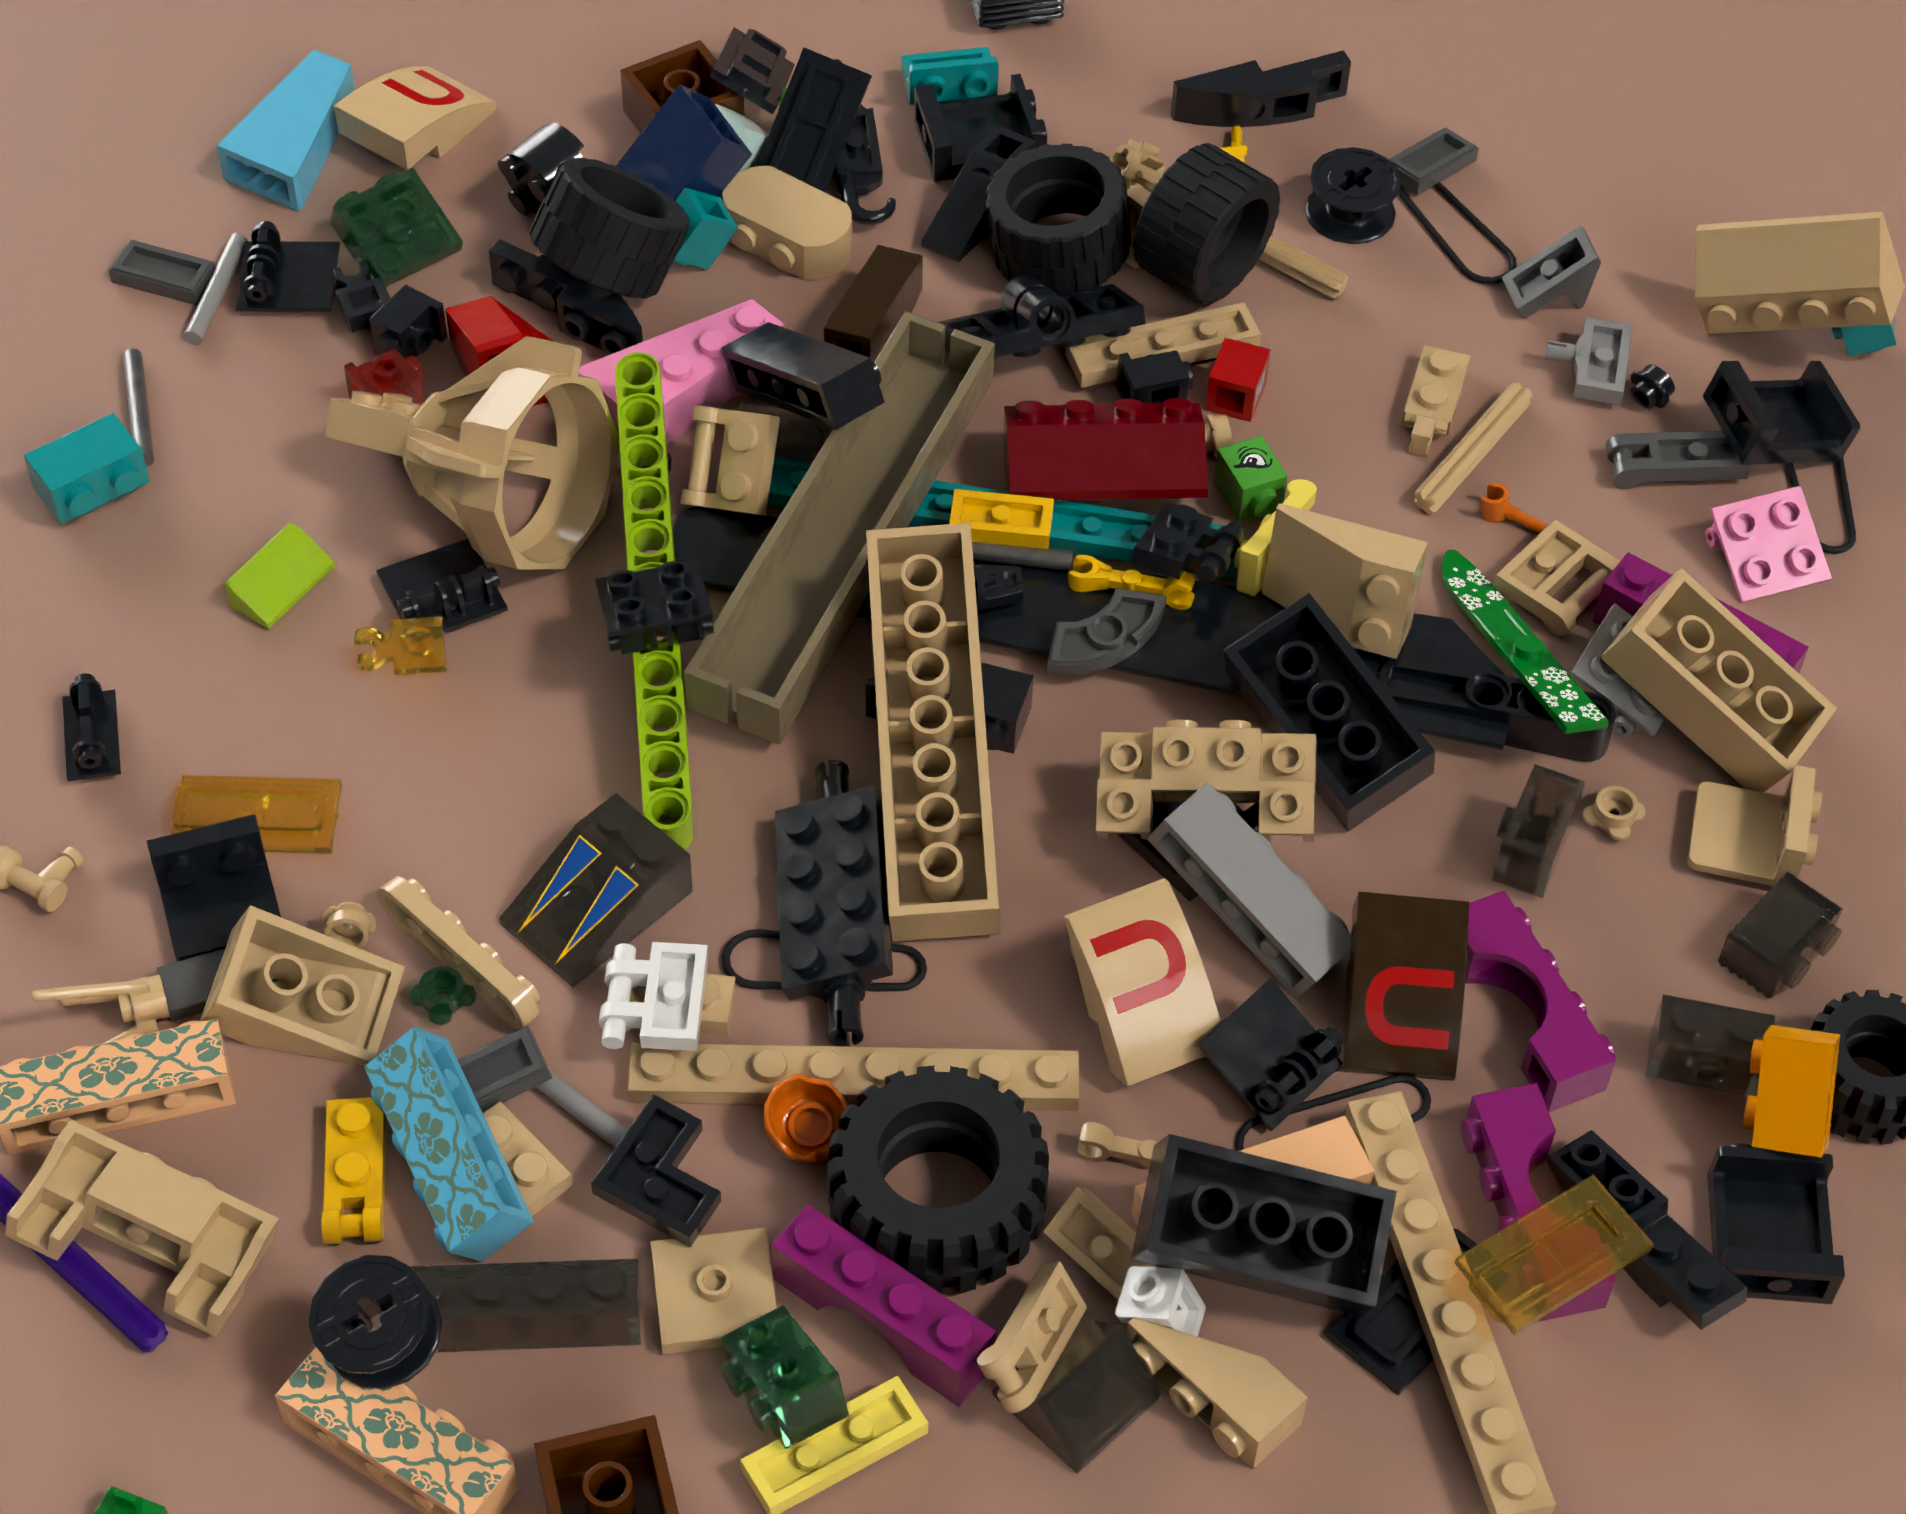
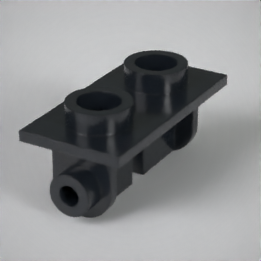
[62,673,121,782]

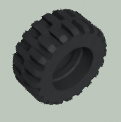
[828,1065,1049,1294]

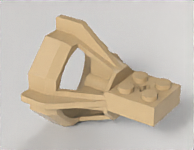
[325,336,622,570]

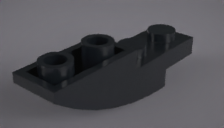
[1171,50,1351,127]
[489,239,643,355]
[1547,1130,1747,1330]

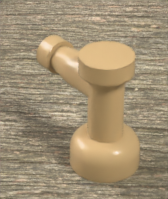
[0,845,83,912]

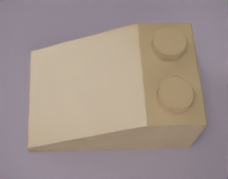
[1262,503,1428,659]
[200,905,405,1066]

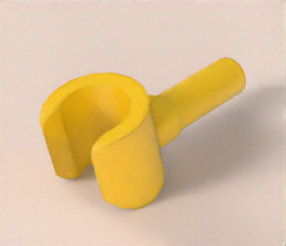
[1220,126,1247,163]

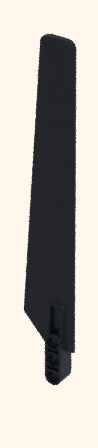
[673,506,1616,762]

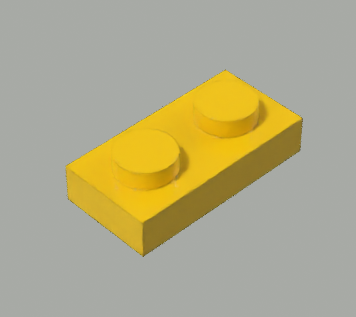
[949,489,1054,549]

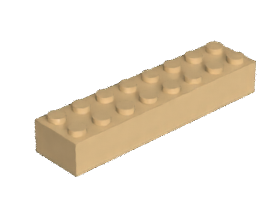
[866,523,1001,942]

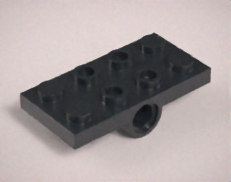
[937,275,1146,362]

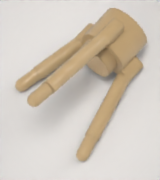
[31,975,170,1043]

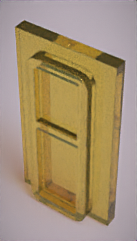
[171,775,342,854]
[1454,1175,1654,1335]

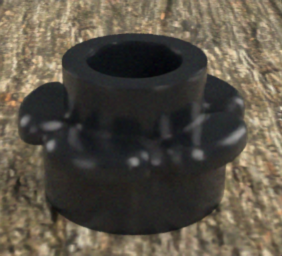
[1630,364,1675,409]

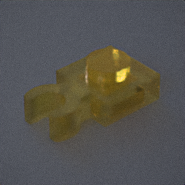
[354,617,447,675]

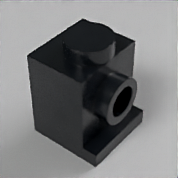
[369,284,448,367]
[1116,350,1194,403]

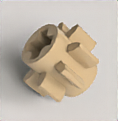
[1110,139,1165,192]

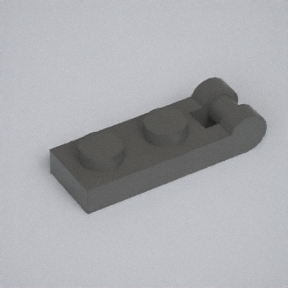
[1605,430,1752,489]

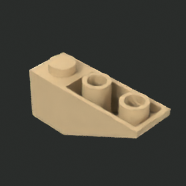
[1124,1317,1308,1469]

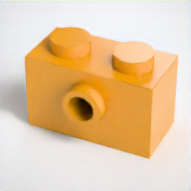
[1744,1025,1840,1158]

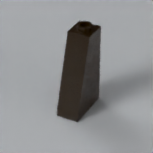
[824,245,923,362]

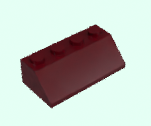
[1003,398,1208,501]

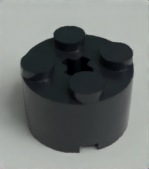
[497,122,584,215]

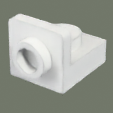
[1115,1266,1206,1337]

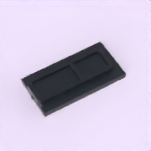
[710,27,795,115]
[757,47,872,193]
[1325,1228,1509,1395]

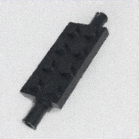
[775,760,893,1047]

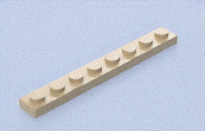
[628,1043,1079,1110]
[1345,1091,1556,1514]

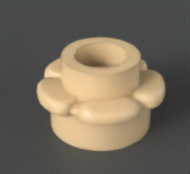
[1205,413,1233,460]
[322,901,376,949]

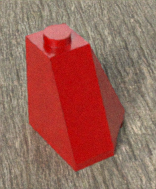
[445,296,554,406]

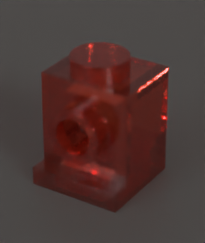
[344,348,425,405]

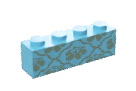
[364,1027,534,1262]

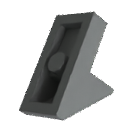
[1502,225,1601,319]

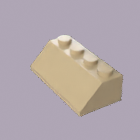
[1695,212,1905,334]

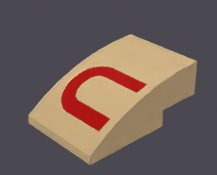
[334,66,498,170]
[1064,878,1221,1087]

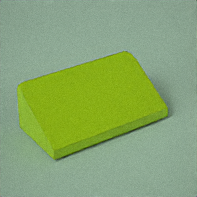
[225,522,335,630]

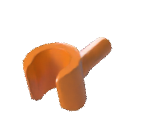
[1480,483,1547,534]

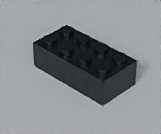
[1223,593,1435,832]
[1131,1134,1397,1315]

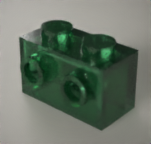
[721,1305,849,1449]

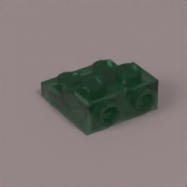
[330,168,463,287]

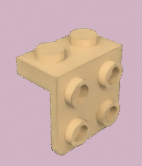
[1687,765,1823,890]

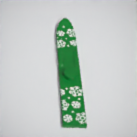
[1441,549,1609,734]

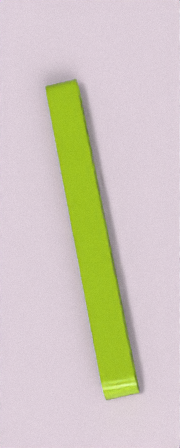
[615,352,695,854]

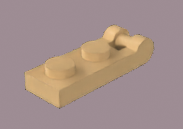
[977,1261,1087,1413]

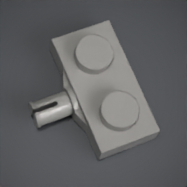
[1544,317,1633,405]

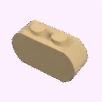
[723,166,852,280]

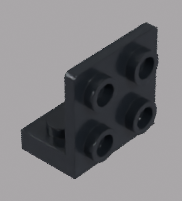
[146,814,281,962]

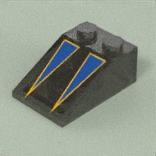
[499,793,693,988]

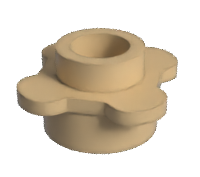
[1582,786,1646,841]

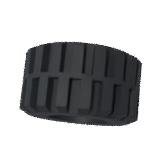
[1810,990,1906,1145]

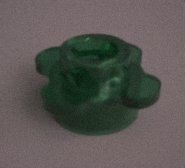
[409,966,476,1025]

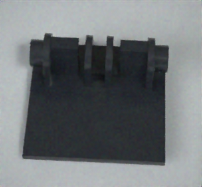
[236,221,340,312]
[376,538,508,644]
[595,560,714,655]
[1197,978,1344,1132]

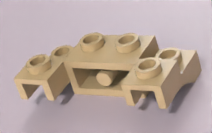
[1096,719,1317,842]
[5,1119,279,1337]

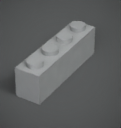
[1147,782,1351,999]

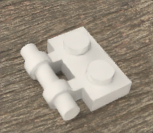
[598,942,708,1051]

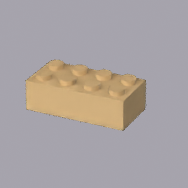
[1600,568,1837,792]

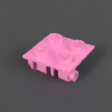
[1705,486,1832,603]

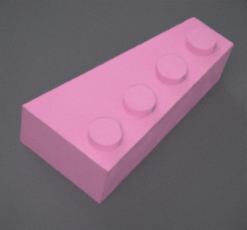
[579,299,785,444]

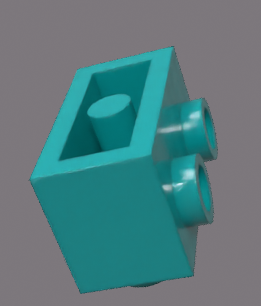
[24,413,150,525]

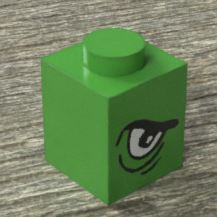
[1214,435,1288,522]

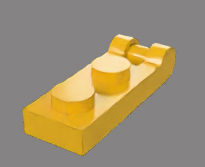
[321,1097,386,1245]

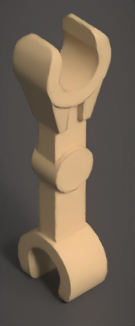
[1077,1122,1157,1168]

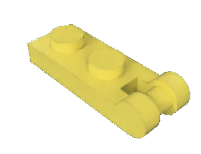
[1234,479,1317,597]

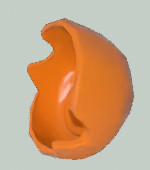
[764,1073,849,1163]

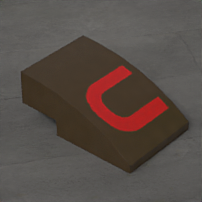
[1343,891,1469,1081]

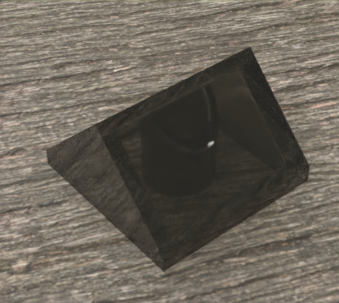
[992,1317,1161,1474]

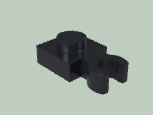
[333,260,391,333]

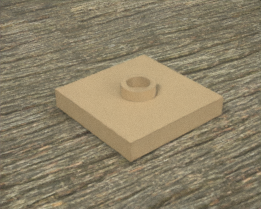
[650,1227,780,1355]

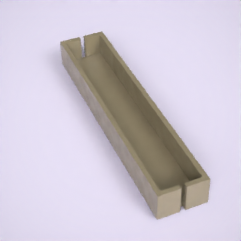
[684,311,995,745]

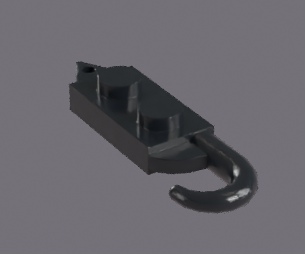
[835,104,896,225]

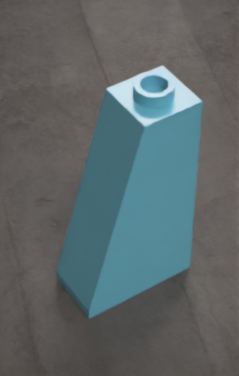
[217,49,355,212]

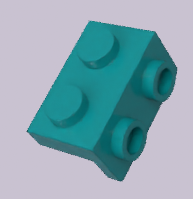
[901,47,999,105]

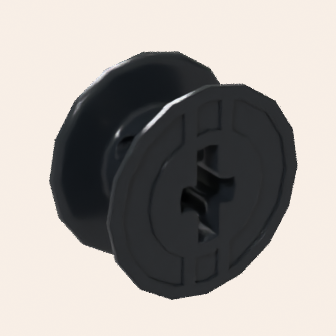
[1305,147,1402,244]
[308,1255,443,1389]

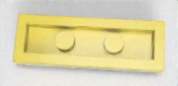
[740,1375,929,1514]

